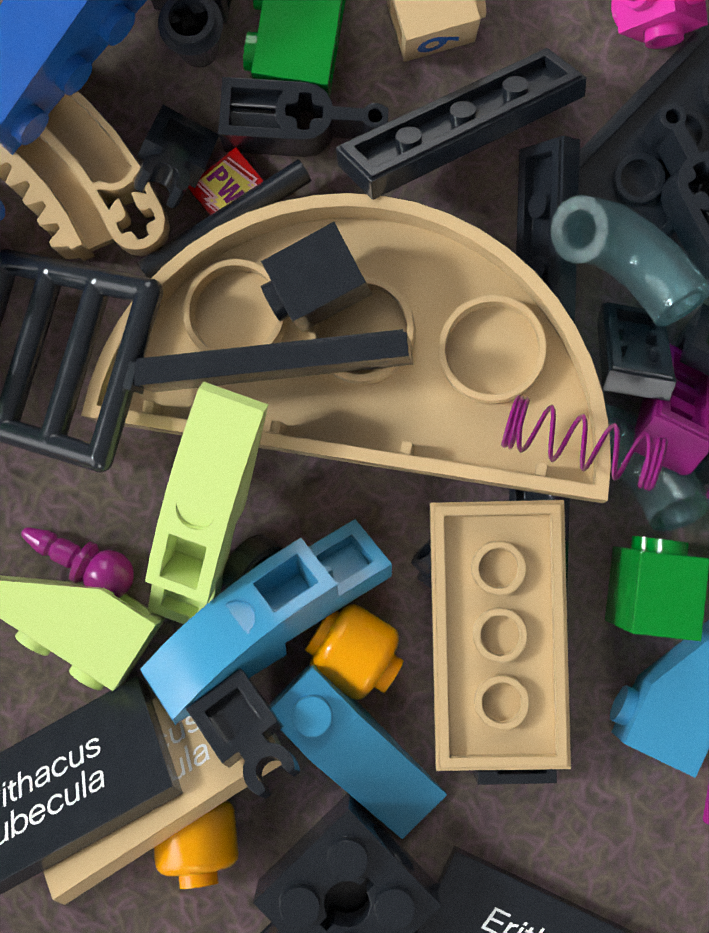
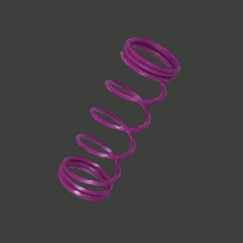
[501,395,668,492]

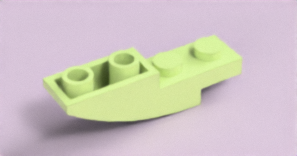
[145,381,269,624]

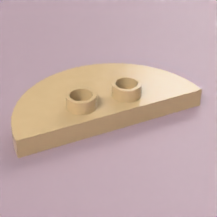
[81,193,611,504]

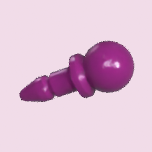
[21,527,134,598]

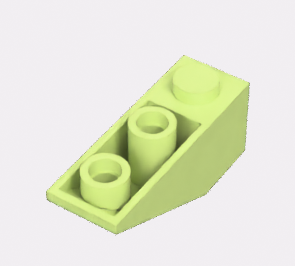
[0,575,165,691]

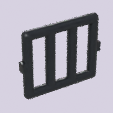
[0,249,164,473]

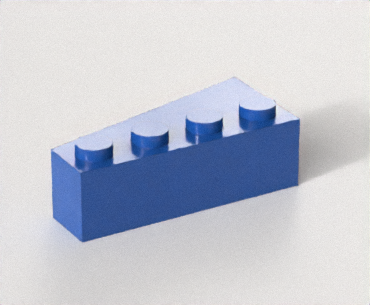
[0,0,148,155]

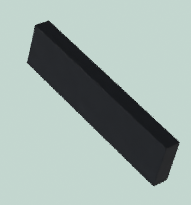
[336,48,587,200]
[133,329,413,392]

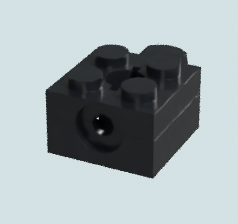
[253,793,441,933]

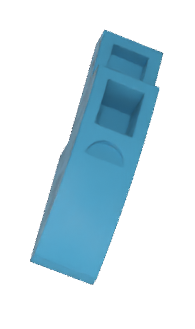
[140,519,392,725]

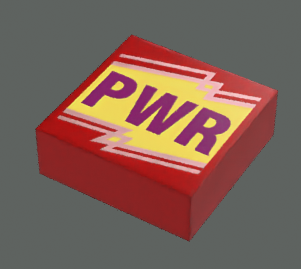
[188,147,263,216]

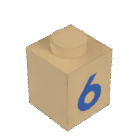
[387,0,486,62]

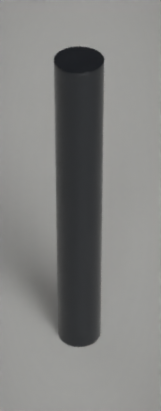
[137,159,312,278]

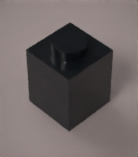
[261,222,372,332]

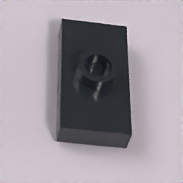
[597,302,676,401]

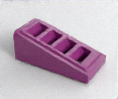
[633,344,709,475]

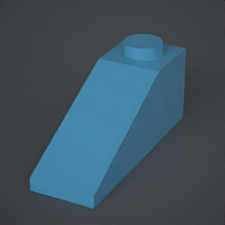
[610,620,709,778]
[269,664,447,839]

